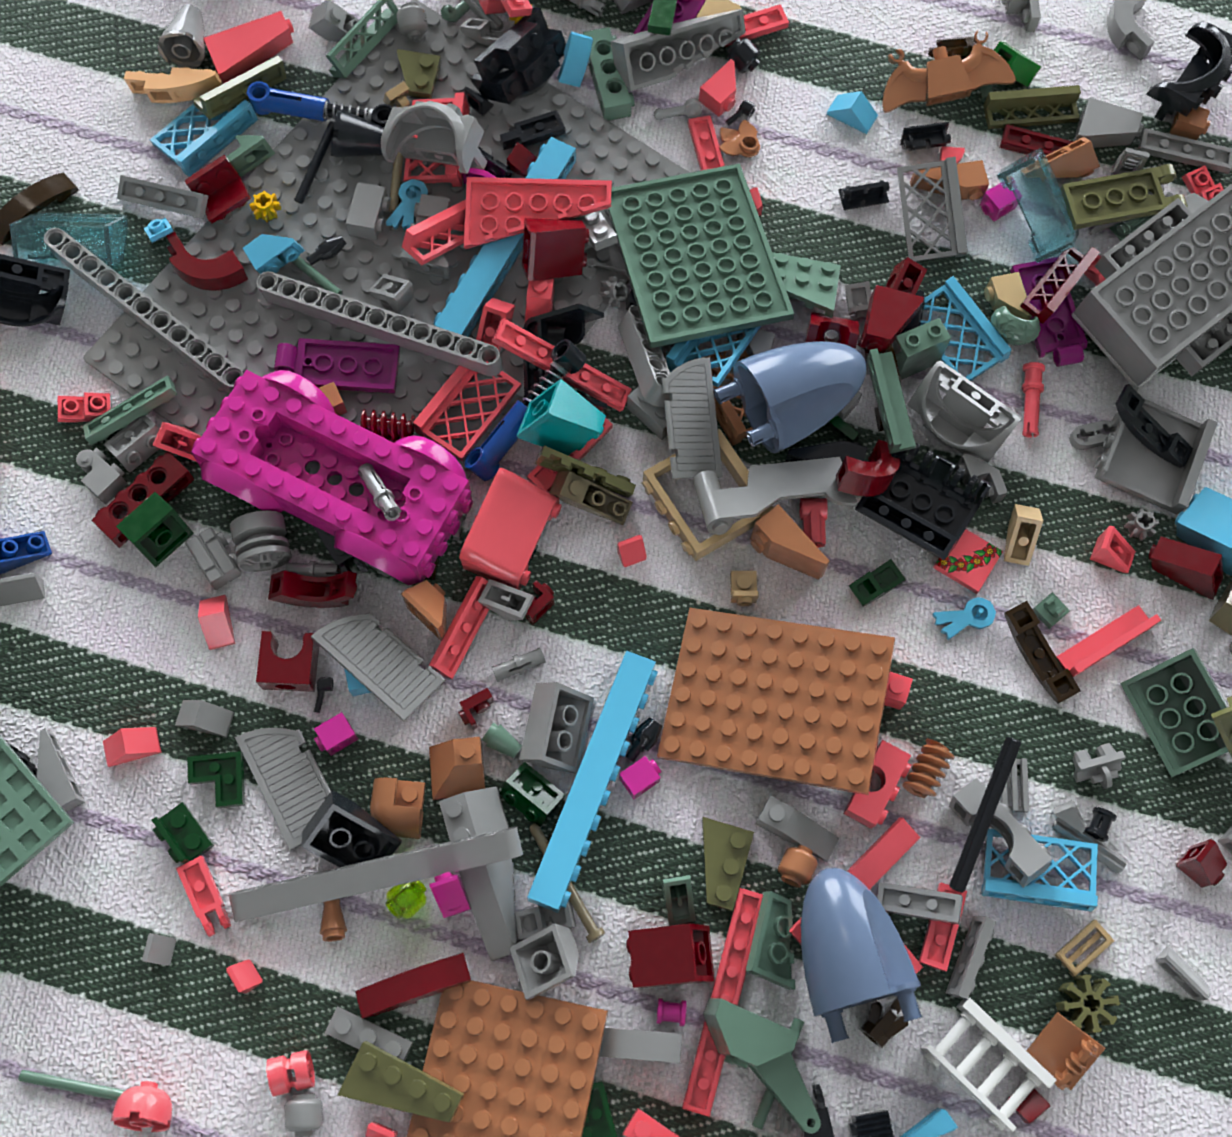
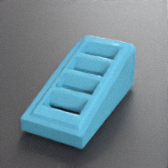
[900,1108,958,1137]

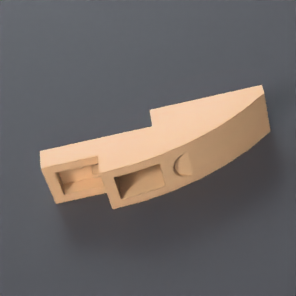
[124,67,223,103]

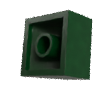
[116,492,194,568]

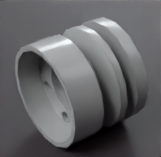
[230,510,292,572]

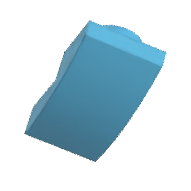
[557,32,593,87]
[143,218,174,243]

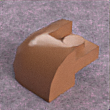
[370,778,426,839]

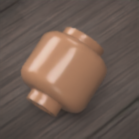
[778,845,818,888]

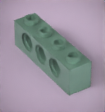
[583,27,635,121]

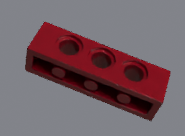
[857,257,927,349]
[91,452,195,548]

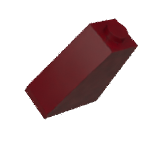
[860,285,924,353]
[1148,537,1223,600]

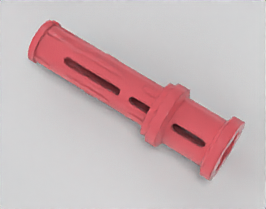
[1021,362,1045,437]

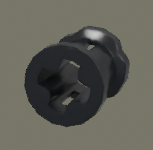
[1084,807,1117,842]

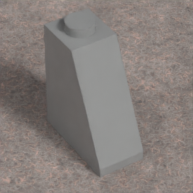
[1073,97,1144,148]

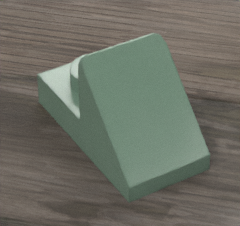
[226,135,275,177]

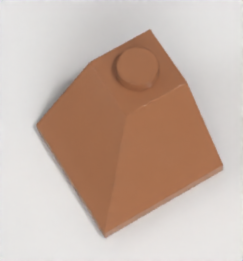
[401,580,447,641]
[429,737,486,800]

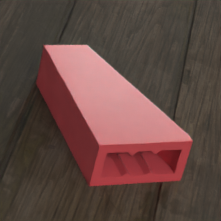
[203,11,294,84]

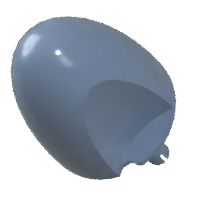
[713,341,867,453]
[801,868,923,1043]

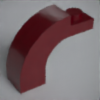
[166,231,249,291]
[836,439,900,496]
[268,570,357,608]

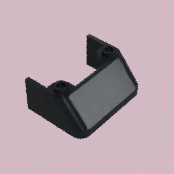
[523,303,607,410]

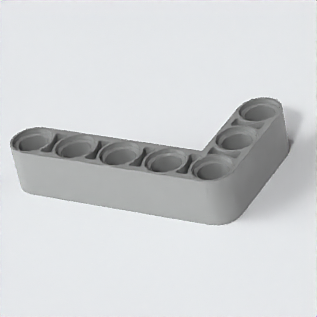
[618,305,715,408]

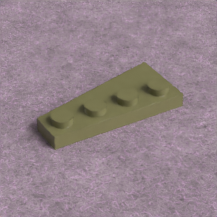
[535,446,636,498]
[337,1041,464,1122]

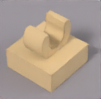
[383,81,410,107]

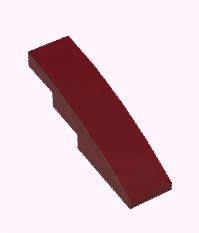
[355,952,471,1019]

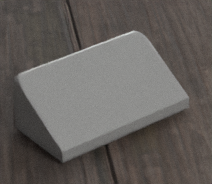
[0,573,45,606]
[1156,946,1210,1001]

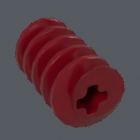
[360,409,415,443]

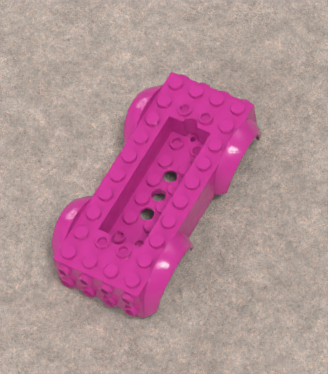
[191,370,473,586]

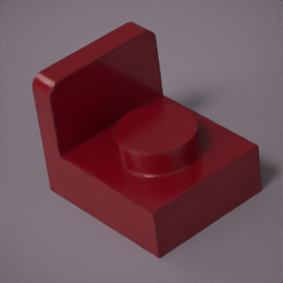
[525,580,555,625]
[458,688,494,730]

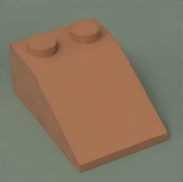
[750,504,830,580]

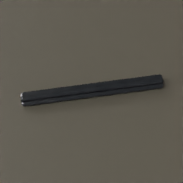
[949,737,1021,892]

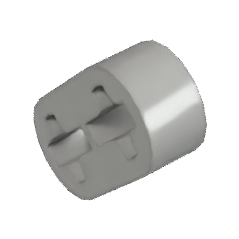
[1069,420,1114,450]

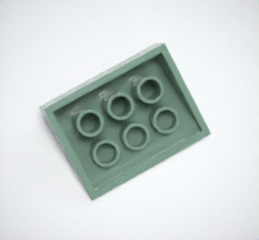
[1120,648,1229,777]

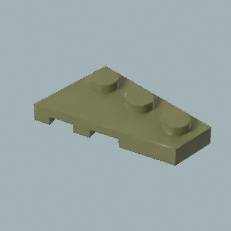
[702,817,754,912]

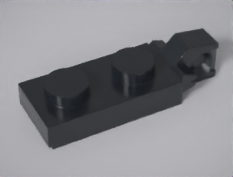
[500,110,566,150]

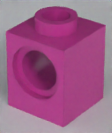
[980,179,1022,222]
[314,712,359,756]
[619,756,662,800]

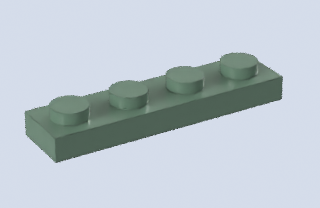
[83,375,177,446]

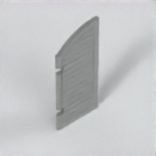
[662,358,723,479]
[311,612,445,721]
[235,728,331,850]

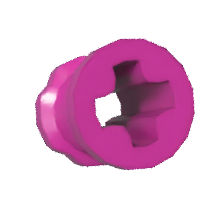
[656,998,686,1026]

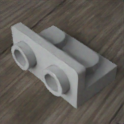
[103,416,160,472]

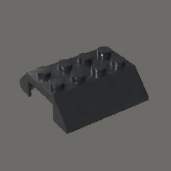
[855,443,992,560]

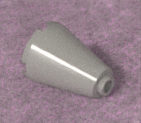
[158,5,205,69]

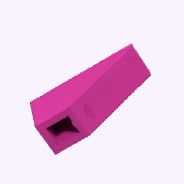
[429,872,471,918]

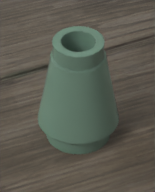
[482,722,522,759]

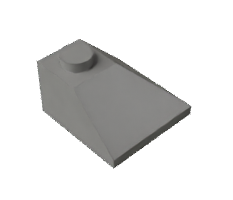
[510,924,579,1000]

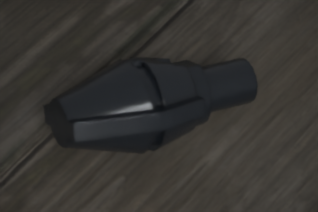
[306,235,347,266]
[626,717,662,762]

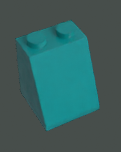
[517,379,606,455]

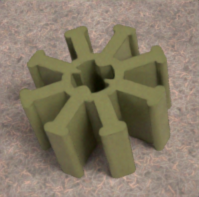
[1056,974,1120,1033]

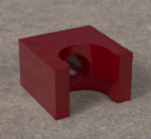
[804,312,859,349]
[256,631,319,692]

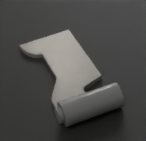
[693,457,858,535]

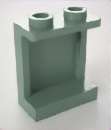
[895,318,951,380]

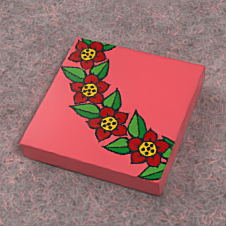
[933,529,1003,594]

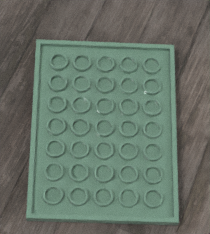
[607,163,794,348]

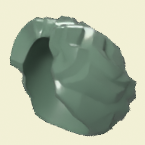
[990,306,1041,345]

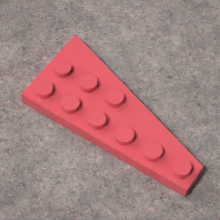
[464,177,612,250]

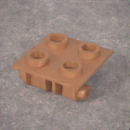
[1026,1012,1105,1090]

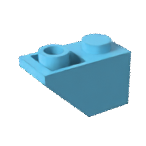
[243,234,305,274]

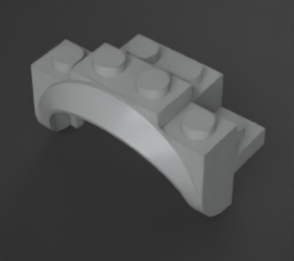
[381,101,487,174]
[907,361,1022,463]

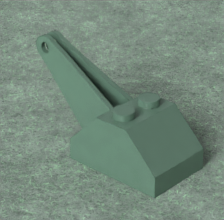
[703,998,821,1134]

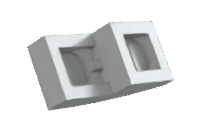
[460,17,507,47]
[515,901,576,940]

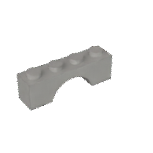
[949,778,1053,888]

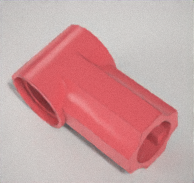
[799,498,828,548]

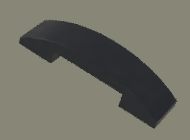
[1115,384,1193,468]

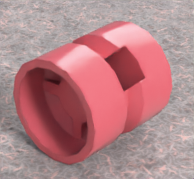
[266,1050,315,1097]

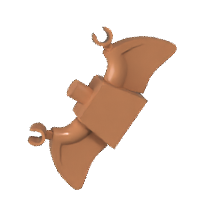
[882,30,1016,113]

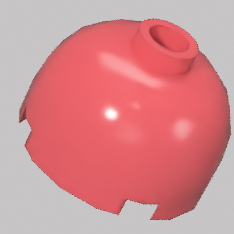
[111,1081,172,1132]

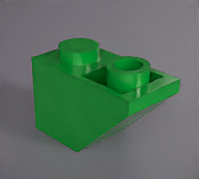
[994,41,1042,87]

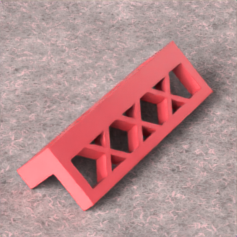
[402,199,466,265]
[1057,605,1161,677]

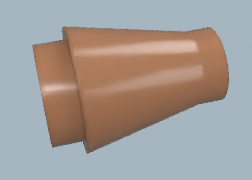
[320,899,347,942]

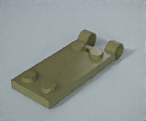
[1060,164,1188,230]

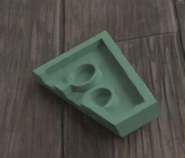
[746,891,795,990]

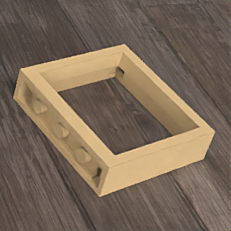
[641,428,773,561]

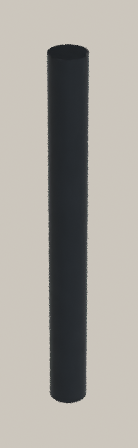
[294,121,335,204]

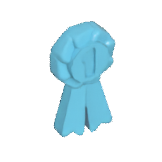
[386,179,429,230]
[932,597,996,640]

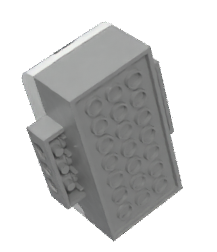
[1071,184,1232,387]

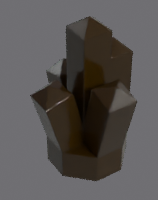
[928,36,976,60]
[859,997,909,1048]

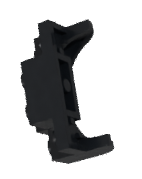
[470,7,566,104]
[1146,22,1232,121]
[0,254,70,327]

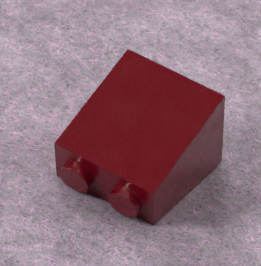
[521,218,589,281]
[626,923,715,988]

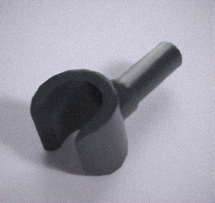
[725,100,755,126]
[313,677,334,713]

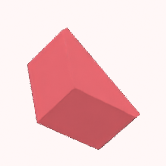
[153,422,201,462]
[1090,526,1136,573]
[198,595,235,650]
[103,727,161,767]

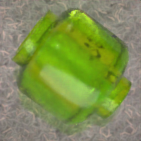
[385,880,427,919]

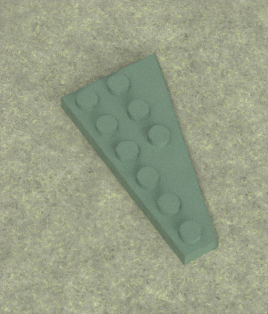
[772,252,841,318]

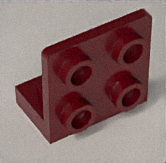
[185,155,251,224]

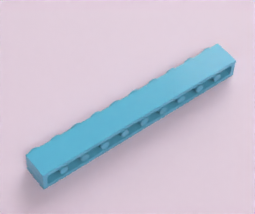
[434,137,576,337]
[527,651,658,913]

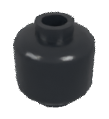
[727,38,761,73]

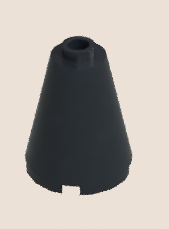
[331,109,384,157]

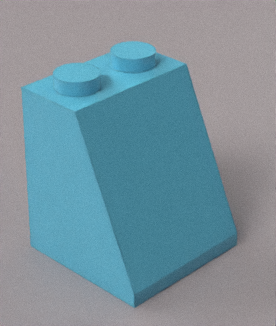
[1175,487,1232,576]

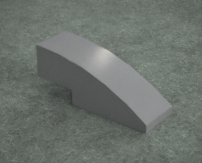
[599,1028,682,1063]

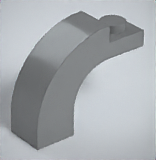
[1107,0,1155,61]

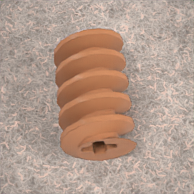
[903,738,955,798]

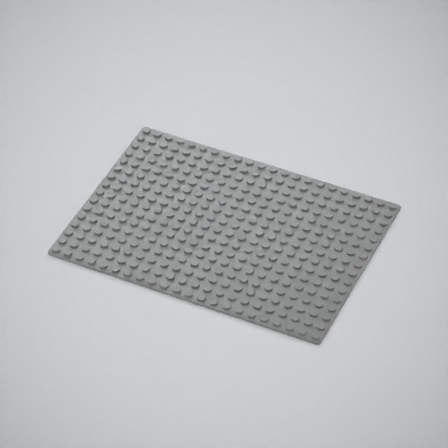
[83,0,690,577]

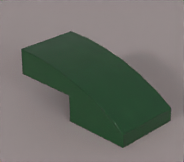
[848,559,906,607]

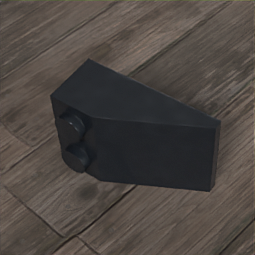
[302,790,402,867]

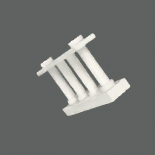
[921,998,1056,1132]

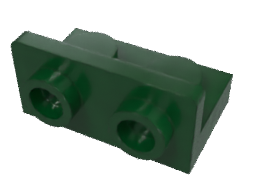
[500,762,566,827]
[152,802,215,864]

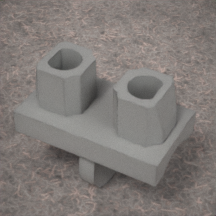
[1072,743,1126,789]

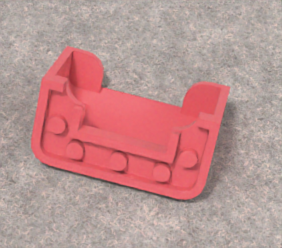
[459,468,562,590]

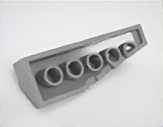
[611,9,746,91]
[439,787,517,961]

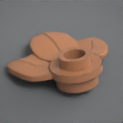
[719,120,760,157]

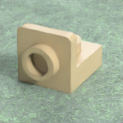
[730,571,759,606]

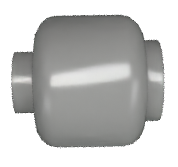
[396,2,428,40]
[285,1094,323,1137]

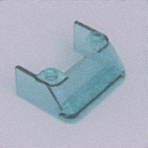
[997,148,1079,263]
[10,213,128,266]

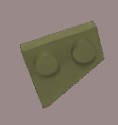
[397,49,441,99]

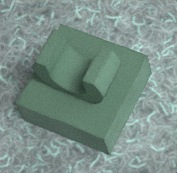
[1033,592,1070,629]

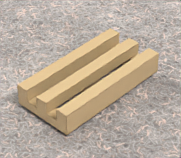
[1054,919,1114,977]

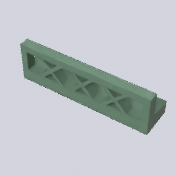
[326,0,399,78]
[866,348,916,454]

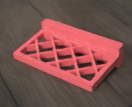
[403,92,470,187]
[413,351,522,461]

